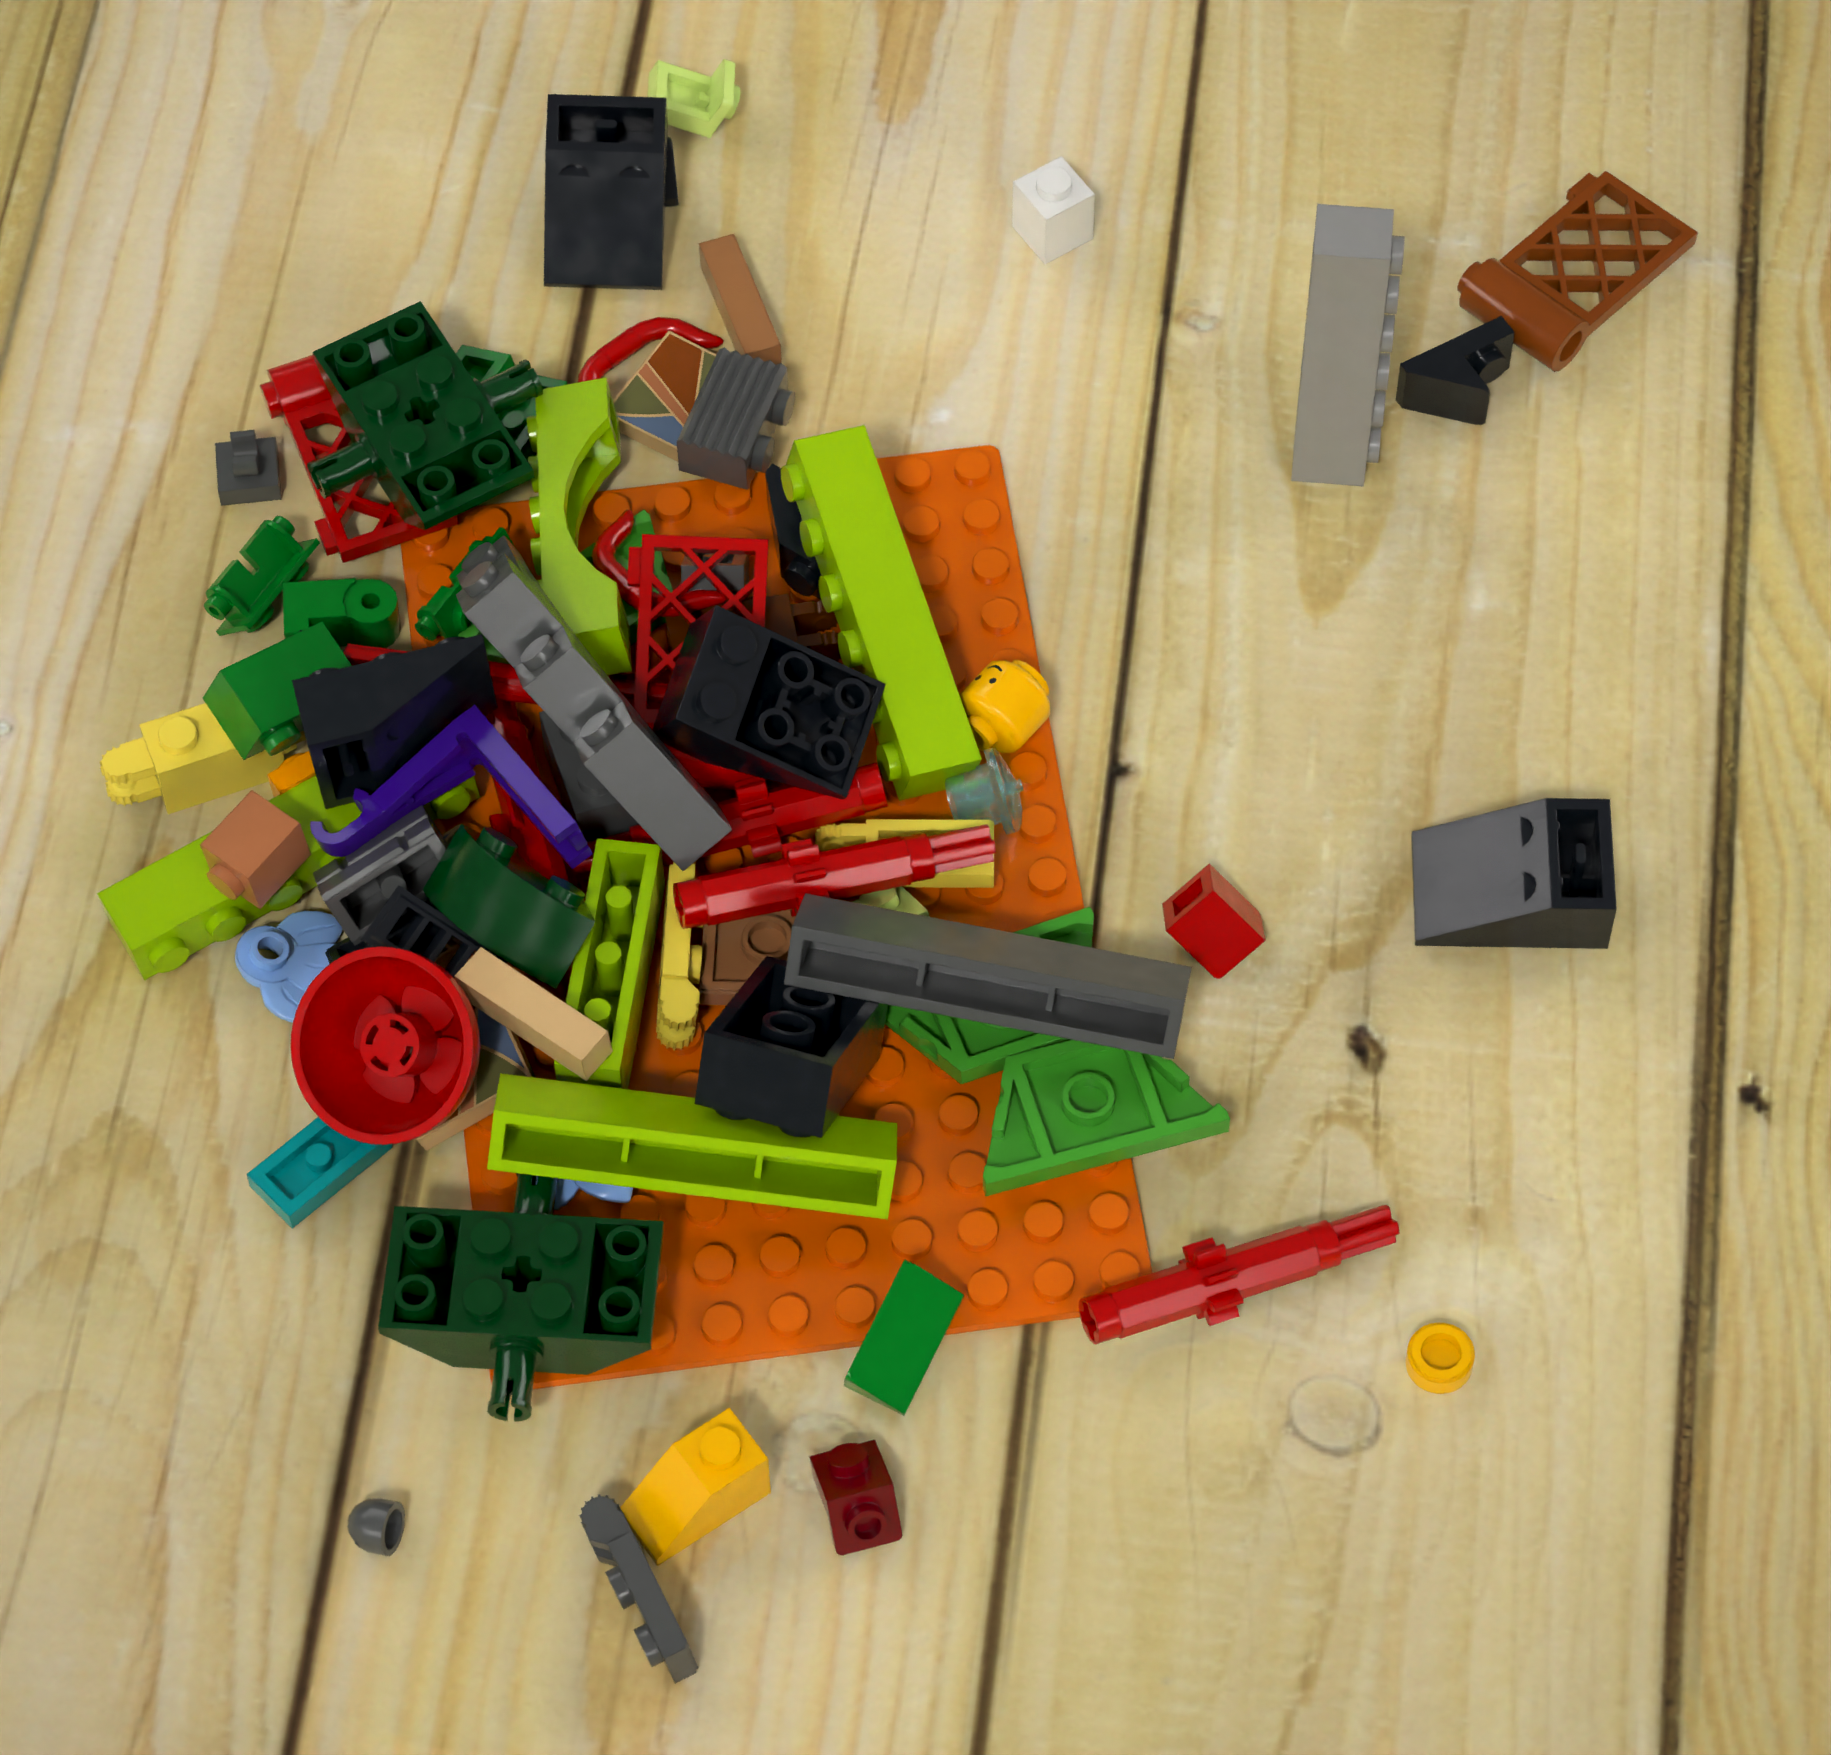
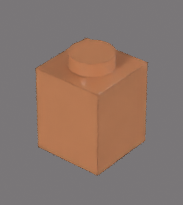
[200,790,311,909]

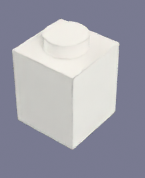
[1012,156,1095,264]

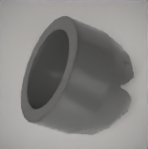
[348,1498,405,1556]

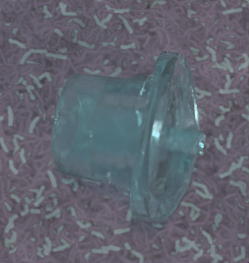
[945,747,1024,835]

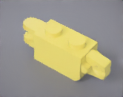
[100,703,306,814]

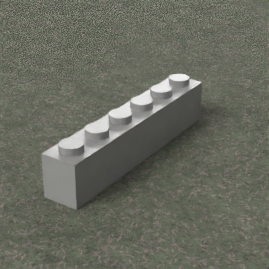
[1291,204,1405,486]

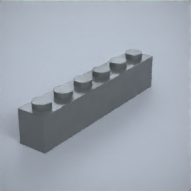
[784,893,1192,1059]

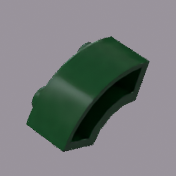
[423,824,595,988]

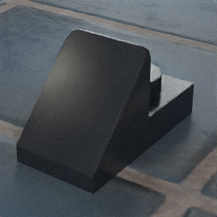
[1396,316,1515,425]

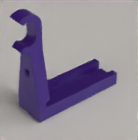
[310,705,593,869]

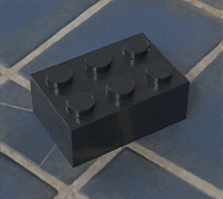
[694,956,888,1138]

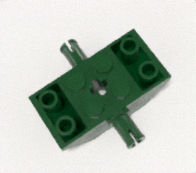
[307,301,543,530]
[378,1173,664,1422]

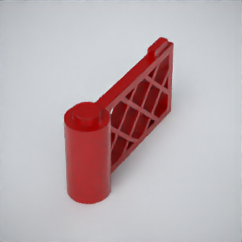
[260,355,459,563]
[627,534,769,789]

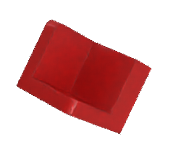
[1162,864,1266,979]

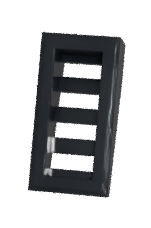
[360,885,507,1009]

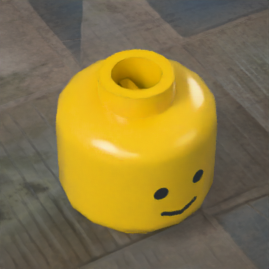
[960,660,1050,753]

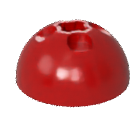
[290,947,481,1145]

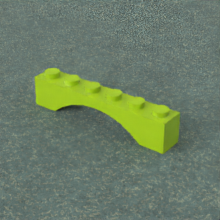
[527,378,632,675]

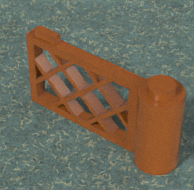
[1457,171,1698,372]

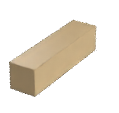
[454,947,613,1081]

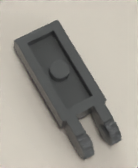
[579,1494,698,1683]

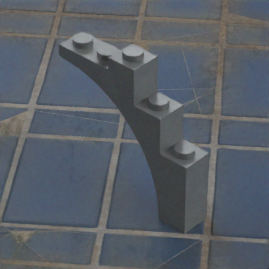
[456,535,732,871]

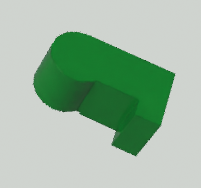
[283,578,401,648]

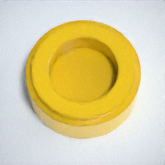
[1405,1323,1475,1394]

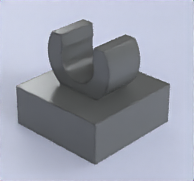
[215,430,281,506]

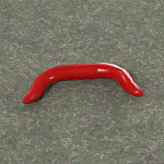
[578,317,724,382]
[592,510,726,617]

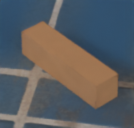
[699,234,782,365]

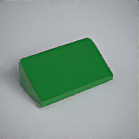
[844,1259,964,1416]

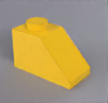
[620,1407,771,1566]

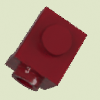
[809,1439,902,1555]

